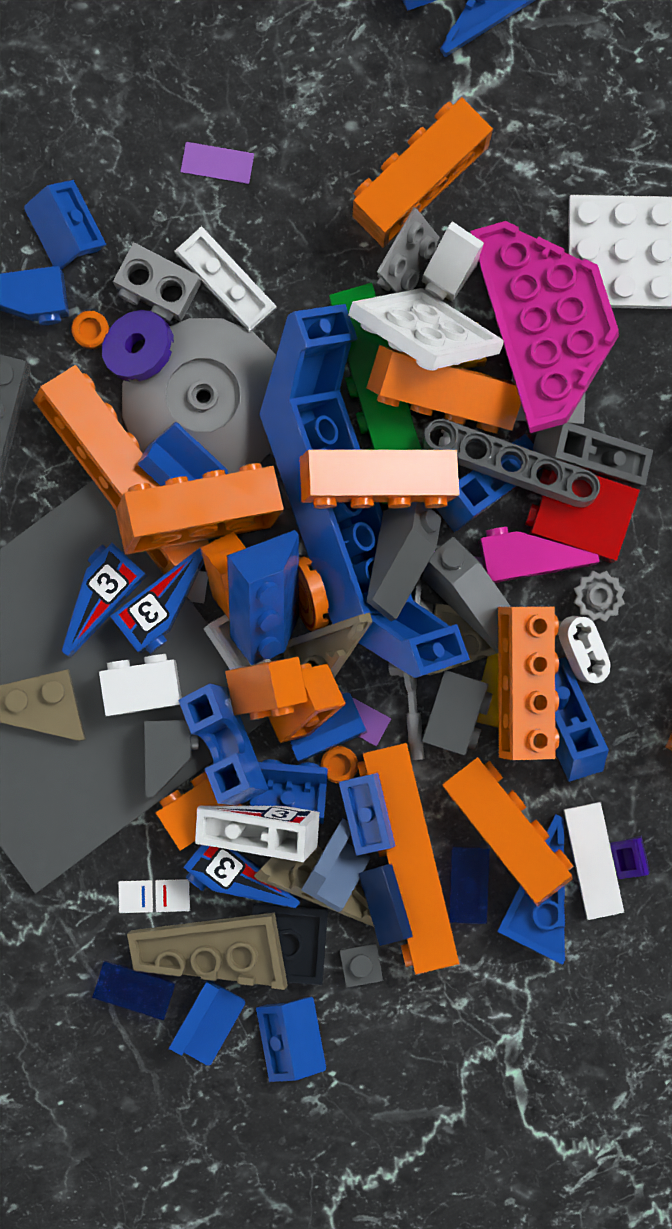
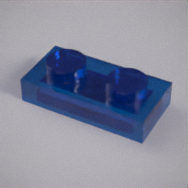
[449,847,490,924]
[92,960,176,1020]

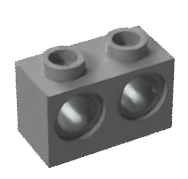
[113,242,201,322]

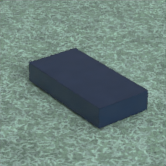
[359,863,413,946]

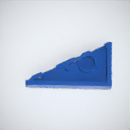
[440,0,536,57]
[497,814,565,965]

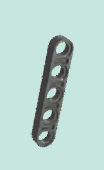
[422,419,600,508]

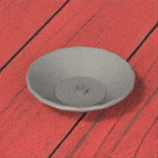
[122,318,276,474]

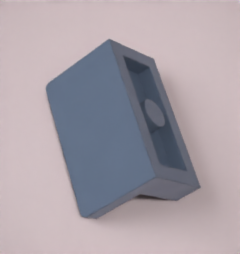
[301,818,370,912]

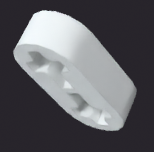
[558,616,610,683]

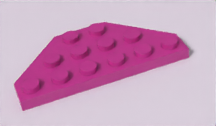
[470,221,619,433]

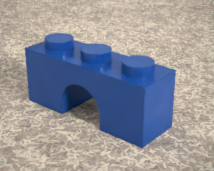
[178,684,269,806]

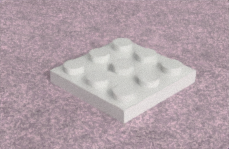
[568,195,672,309]
[348,288,504,371]

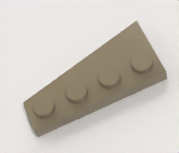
[127,912,288,990]

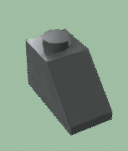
[144,720,199,797]

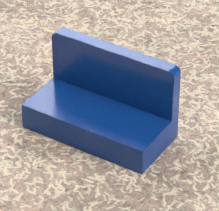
[24,180,106,269]
[138,422,228,486]
[290,693,367,762]
[339,773,396,856]
[169,980,246,1066]
[256,997,326,1082]

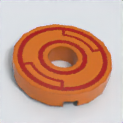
[298,556,329,631]

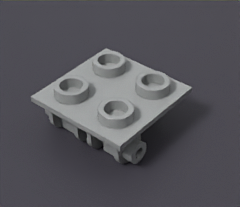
[377,207,440,293]

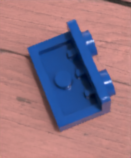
[250,759,328,824]

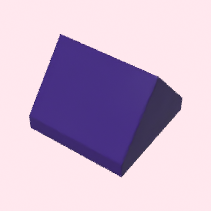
[610,836,650,879]

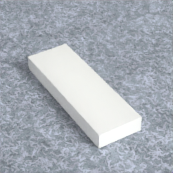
[175,226,277,332]
[563,802,624,920]

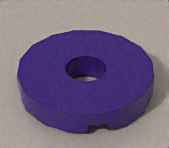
[102,310,174,382]

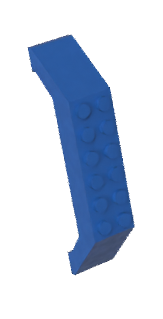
[259,304,470,678]

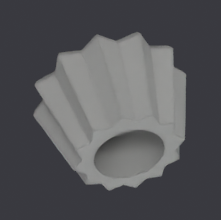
[573,571,625,622]

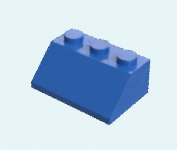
[227,530,299,665]

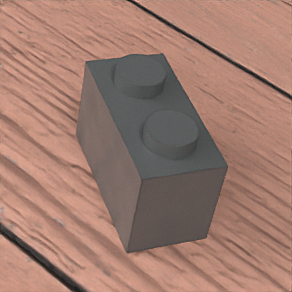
[422,670,493,756]

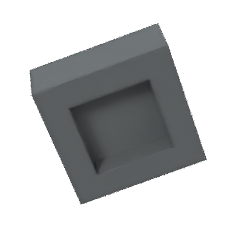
[340,943,383,988]

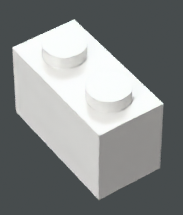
[99,654,182,717]

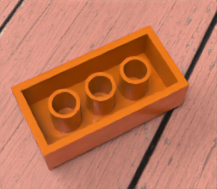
[353,97,493,248]
[115,463,284,555]

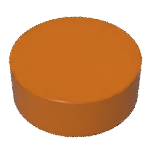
[72,311,109,349]
[321,746,358,784]

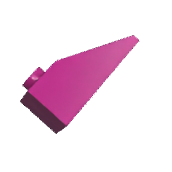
[478,527,600,583]

